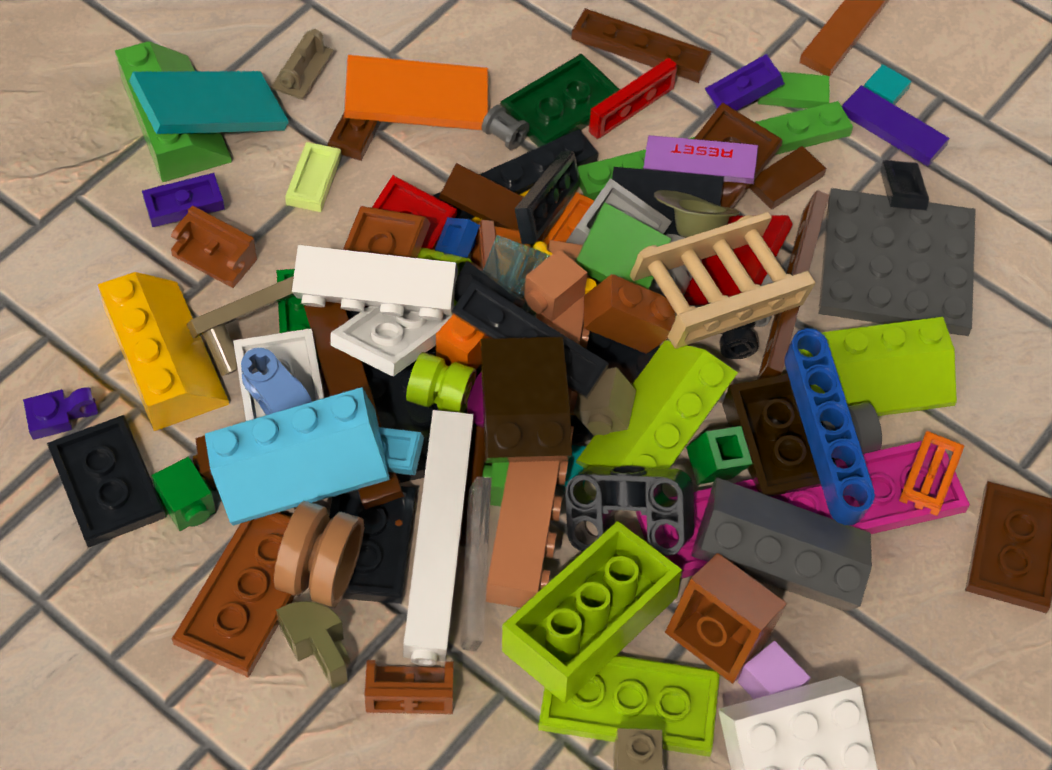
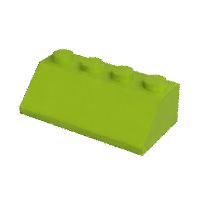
[799,317,957,416]
[575,340,738,469]

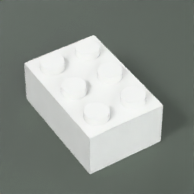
[718,676,877,770]

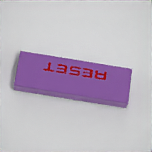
[643,135,758,184]

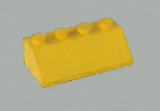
[97,272,229,431]

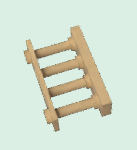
[630,212,816,349]

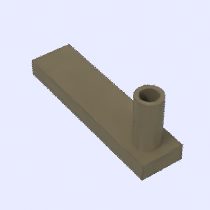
[187,276,294,376]

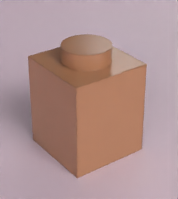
[524,249,588,321]

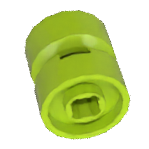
[406,352,476,413]

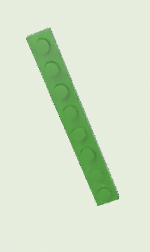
[577,101,853,200]

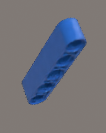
[784,328,875,525]

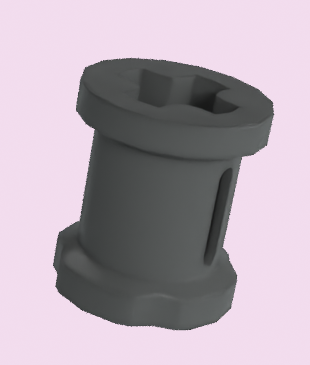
[481,105,529,150]

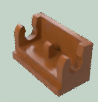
[171,205,257,288]
[364,660,454,714]

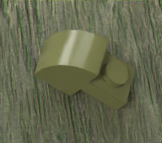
[276,601,351,689]

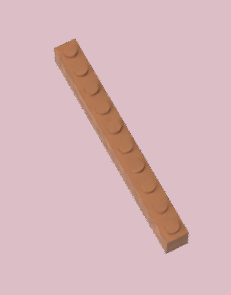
[486,240,598,608]

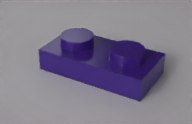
[705,54,784,111]
[142,173,225,228]

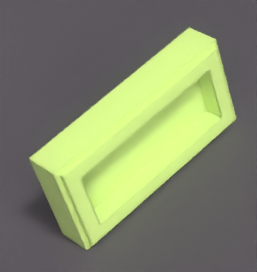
[285,142,342,212]

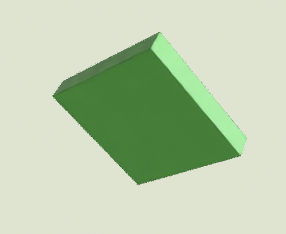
[575,202,671,289]

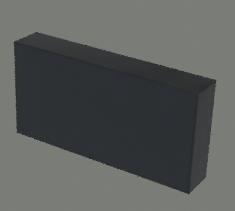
[880,160,929,210]

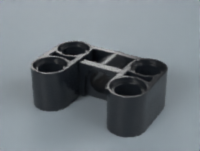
[565,466,695,556]

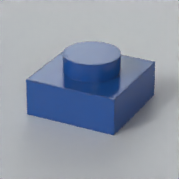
[435,217,480,258]

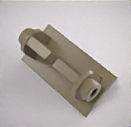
[271,29,334,100]

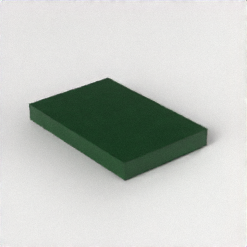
[500,53,620,147]

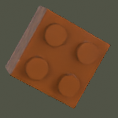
[665,553,787,684]

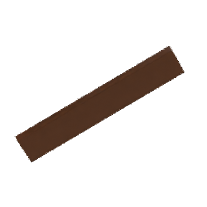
[757,190,829,380]
[304,302,404,510]

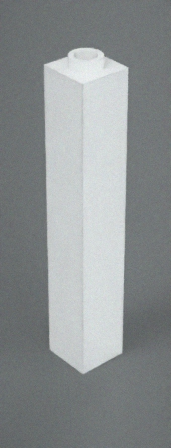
[403,410,474,666]

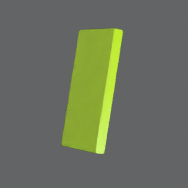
[538,655,720,757]

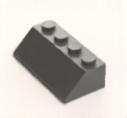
[690,478,872,612]

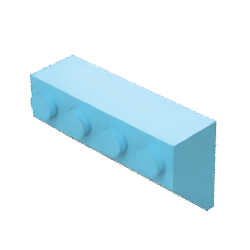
[205,387,390,525]

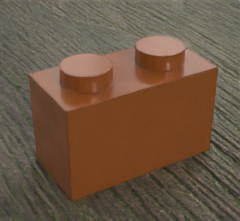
[584,274,675,354]

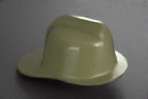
[654,190,739,238]

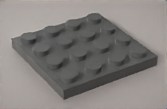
[818,188,976,336]

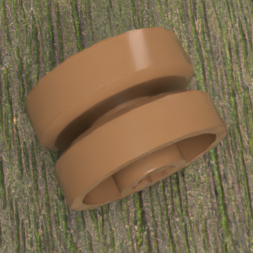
[274,501,364,607]

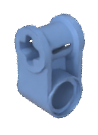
[241,348,312,415]

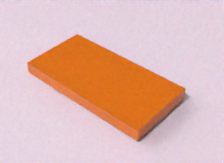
[344,55,488,130]

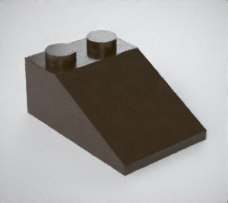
[480,337,572,463]
[722,374,836,497]

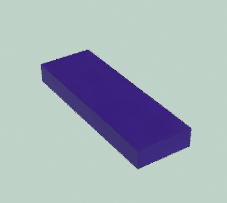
[842,85,949,167]

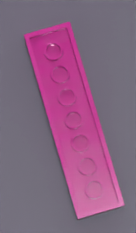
[636,441,970,579]

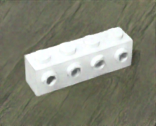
[292,245,458,320]

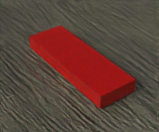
[589,57,677,139]

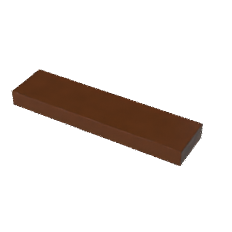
[571,8,712,83]

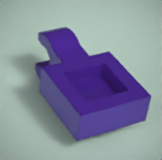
[23,387,98,440]

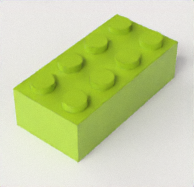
[502,521,682,704]

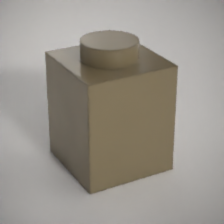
[574,367,636,435]

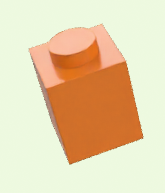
[436,315,490,369]

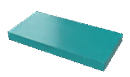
[129,71,289,134]

